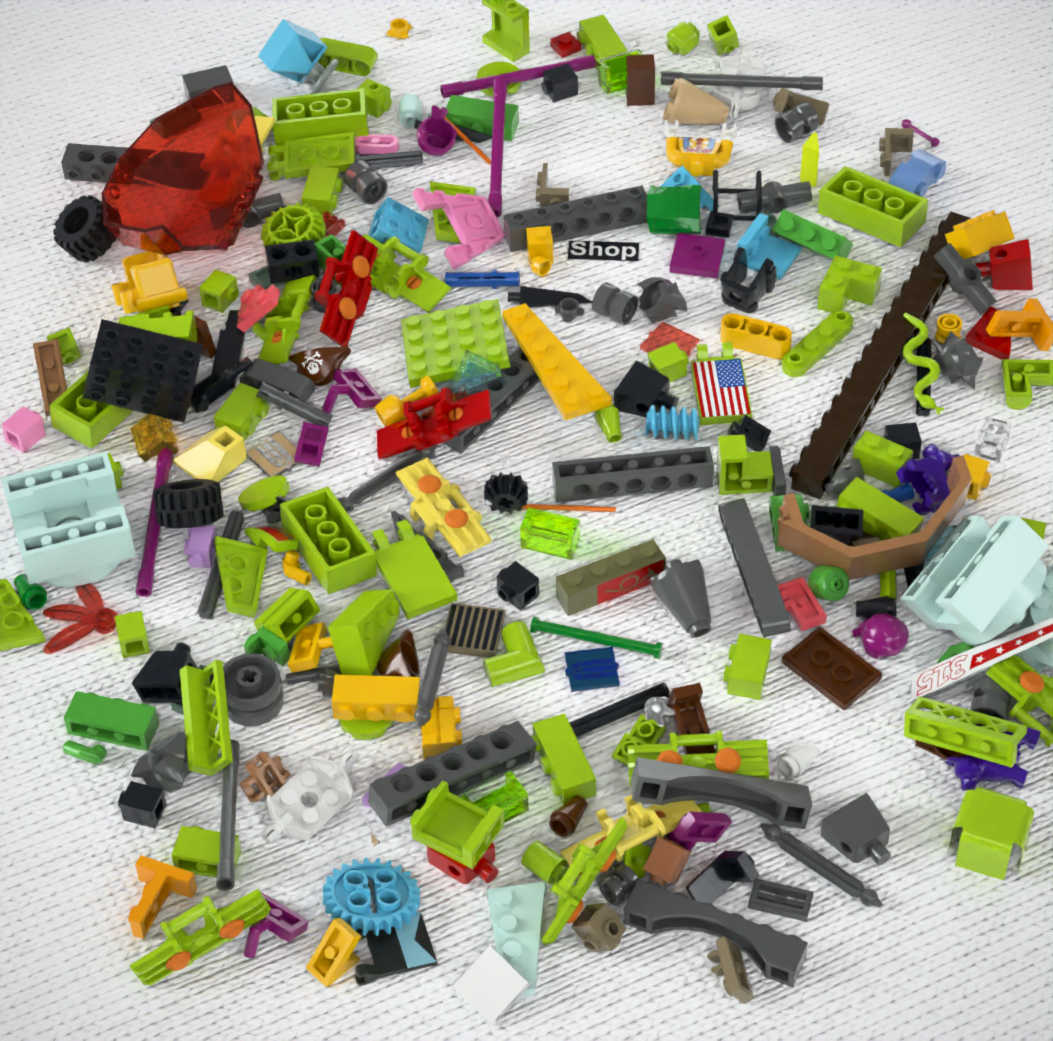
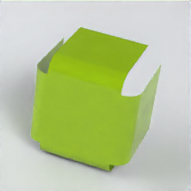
[948,786,1034,881]

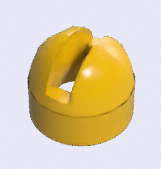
[530,255,552,277]

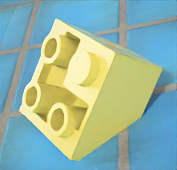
[173,426,247,482]

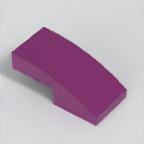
[294,422,329,467]

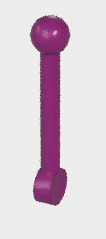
[902,119,940,147]

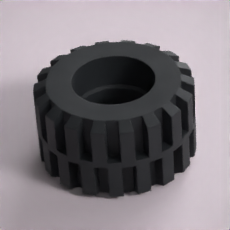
[53,195,120,263]
[153,479,224,529]

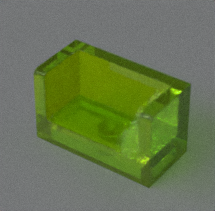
[597,48,644,94]
[520,508,580,560]
[460,771,529,823]

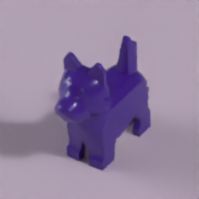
[896,444,965,516]
[945,724,1041,791]

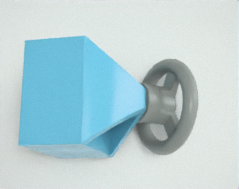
[258,19,339,94]

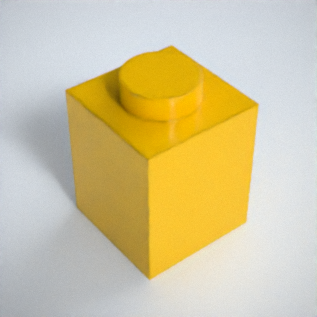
[526,226,553,266]

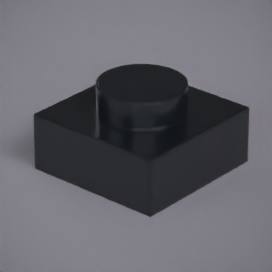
[705,211,734,238]

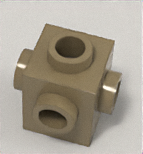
[571,903,627,952]

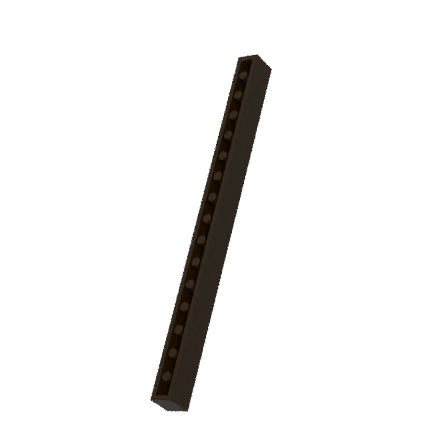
[789,211,971,500]

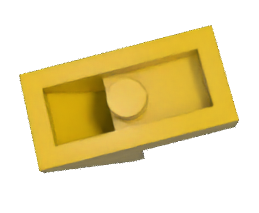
[306,918,361,987]

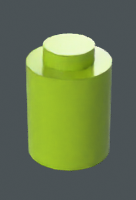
[521,840,568,885]

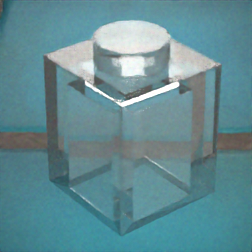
[974,416,1012,462]

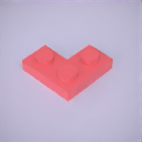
[236,284,280,332]
[777,577,827,632]

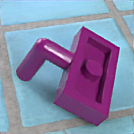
[322,368,382,413]
[666,811,732,850]
[243,892,309,958]

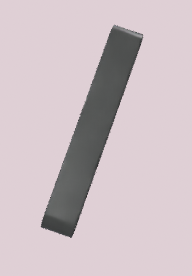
[718,498,791,638]

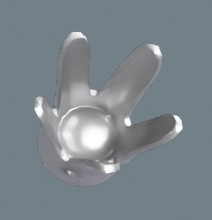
[644,697,675,727]

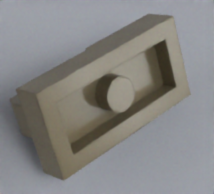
[707,936,754,1004]

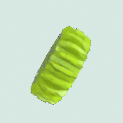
[261,202,326,247]

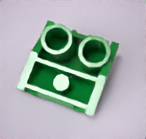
[647,185,702,235]

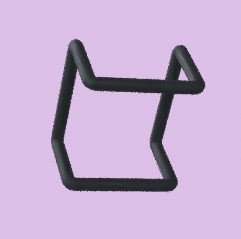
[712,170,762,221]

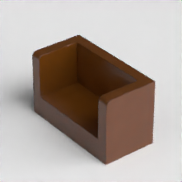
[626,54,655,106]

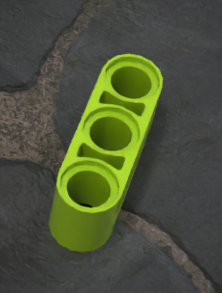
[318,38,378,76]

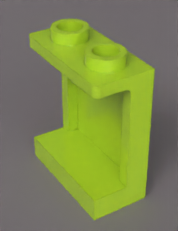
[482,0,530,62]
[410,781,504,869]

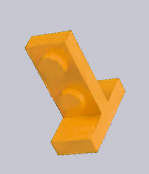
[986,298,1053,351]
[128,855,197,939]

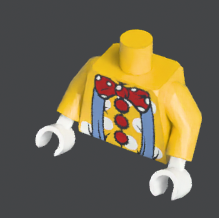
[664,120,737,177]

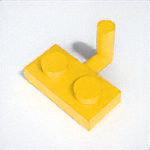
[288,622,335,673]

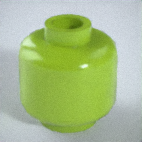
[666,22,700,56]

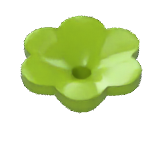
[623,843,651,879]

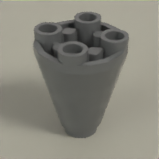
[649,559,712,638]

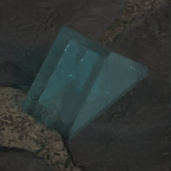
[452,350,502,394]

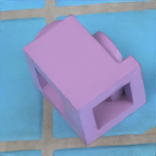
[184,525,216,568]

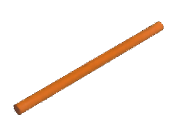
[444,117,491,165]
[522,504,616,512]

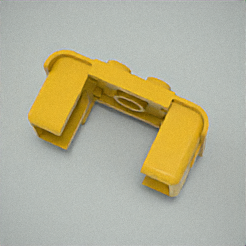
[111,249,188,314]

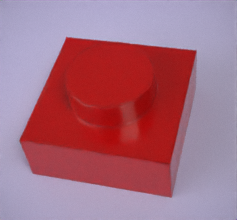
[550,32,581,58]

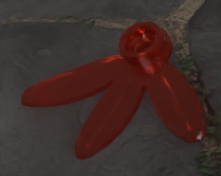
[42,583,117,654]

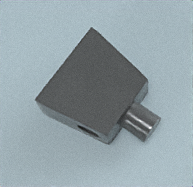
[820,792,891,866]

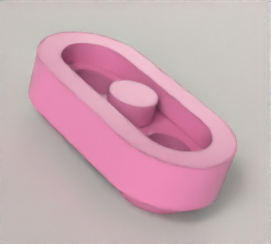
[355,134,399,155]

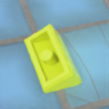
[800,132,819,187]

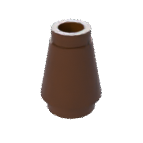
[549,795,588,837]

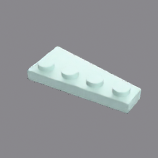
[487,881,546,997]

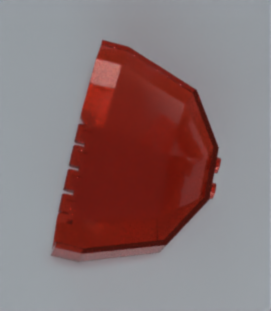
[101,82,264,255]

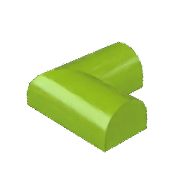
[1001,359,1053,410]
[483,621,545,687]

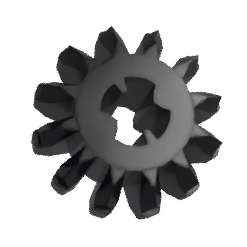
[484,471,528,515]

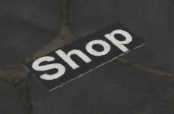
[568,241,639,261]

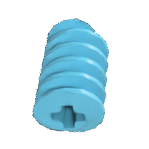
[645,405,699,441]

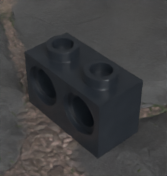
[265,239,319,284]

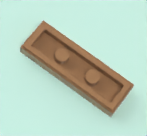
[33,339,67,416]

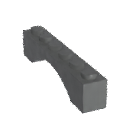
[630,757,812,829]
[624,879,808,988]

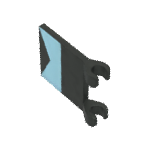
[349,912,437,986]

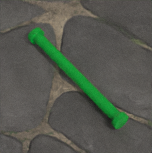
[530,616,663,659]

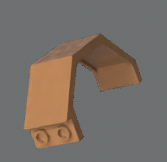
[777,455,972,580]

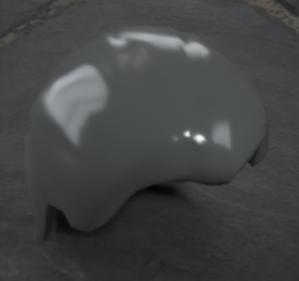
[825,458,865,499]

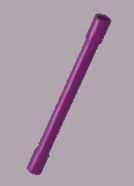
[440,55,596,99]
[488,76,508,218]
[135,445,174,597]

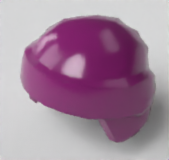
[416,105,457,157]
[852,613,909,659]

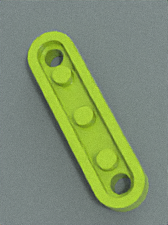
[782,311,853,377]

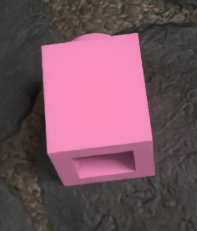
[1,406,46,453]

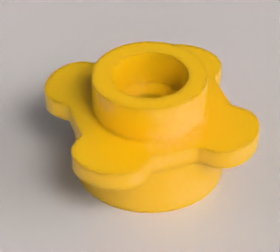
[387,18,412,39]

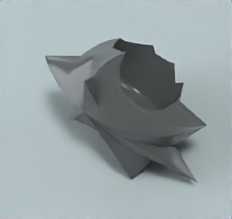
[637,277,687,324]
[931,331,984,390]
[131,731,191,793]

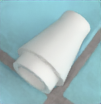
[777,742,819,779]

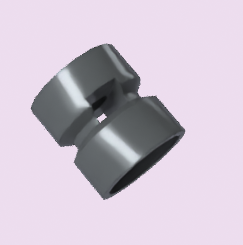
[774,102,819,143]
[344,160,388,204]
[592,282,638,326]
[970,676,1011,720]

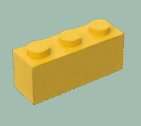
[945,210,1015,259]
[332,675,421,722]

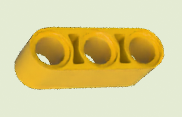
[720,313,792,359]

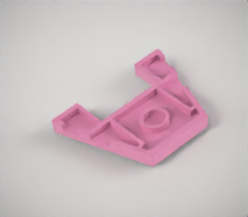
[412,188,506,270]

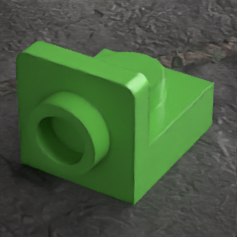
[244,627,290,666]

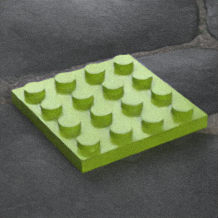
[401,299,510,388]

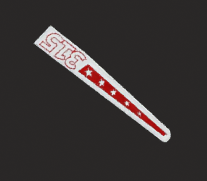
[912,618,1053,701]

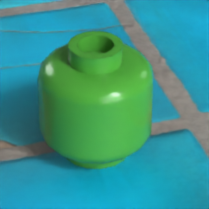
[808,565,849,602]

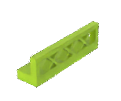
[180,660,233,776]
[904,696,1027,768]

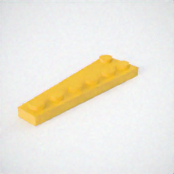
[502,303,612,421]

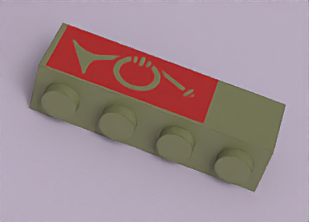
[556,539,666,616]

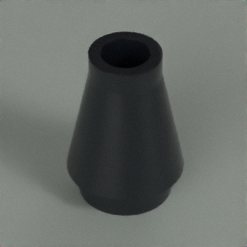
[856,595,896,619]

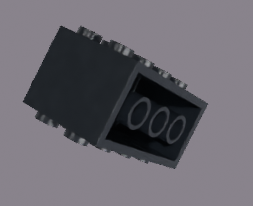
[82,319,203,423]

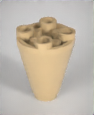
[662,78,729,125]

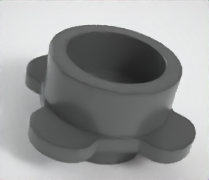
[555,298,584,322]
[262,498,286,524]

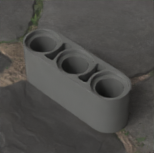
[239,359,316,402]

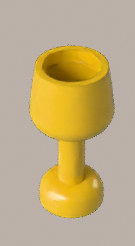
[374,375,439,427]

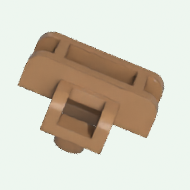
[239,752,291,802]

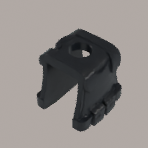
[720,247,777,313]

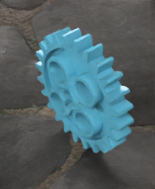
[322,857,420,936]

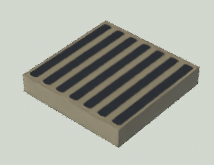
[444,603,505,658]

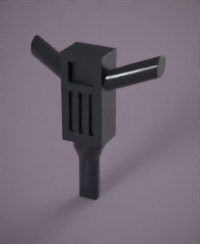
[189,357,253,413]

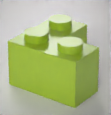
[817,255,883,313]
[716,435,773,495]

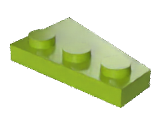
[430,181,476,243]
[214,536,268,618]
[0,579,46,651]

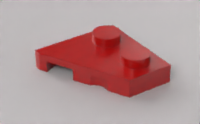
[965,307,1011,360]

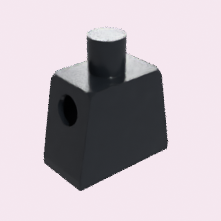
[614,361,679,418]
[810,505,863,546]
[132,642,198,703]

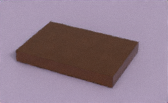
[782,626,883,711]

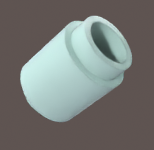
[399,94,422,128]

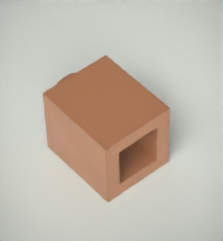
[643,837,692,886]

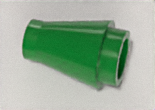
[13,574,47,610]

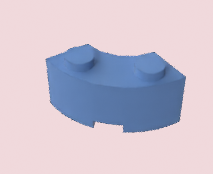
[888,149,947,197]

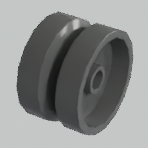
[223,653,284,726]

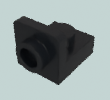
[727,415,771,452]

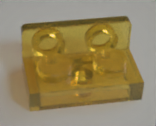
[130,414,179,462]

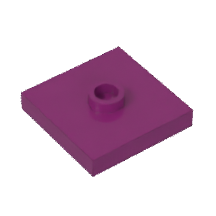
[669,233,726,279]

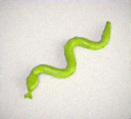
[903,313,945,415]

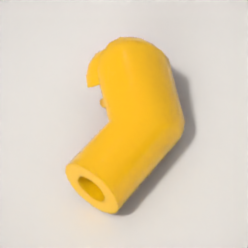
[282,550,312,586]

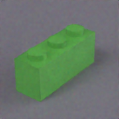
[445,95,519,141]
[772,209,854,261]
[64,691,159,751]

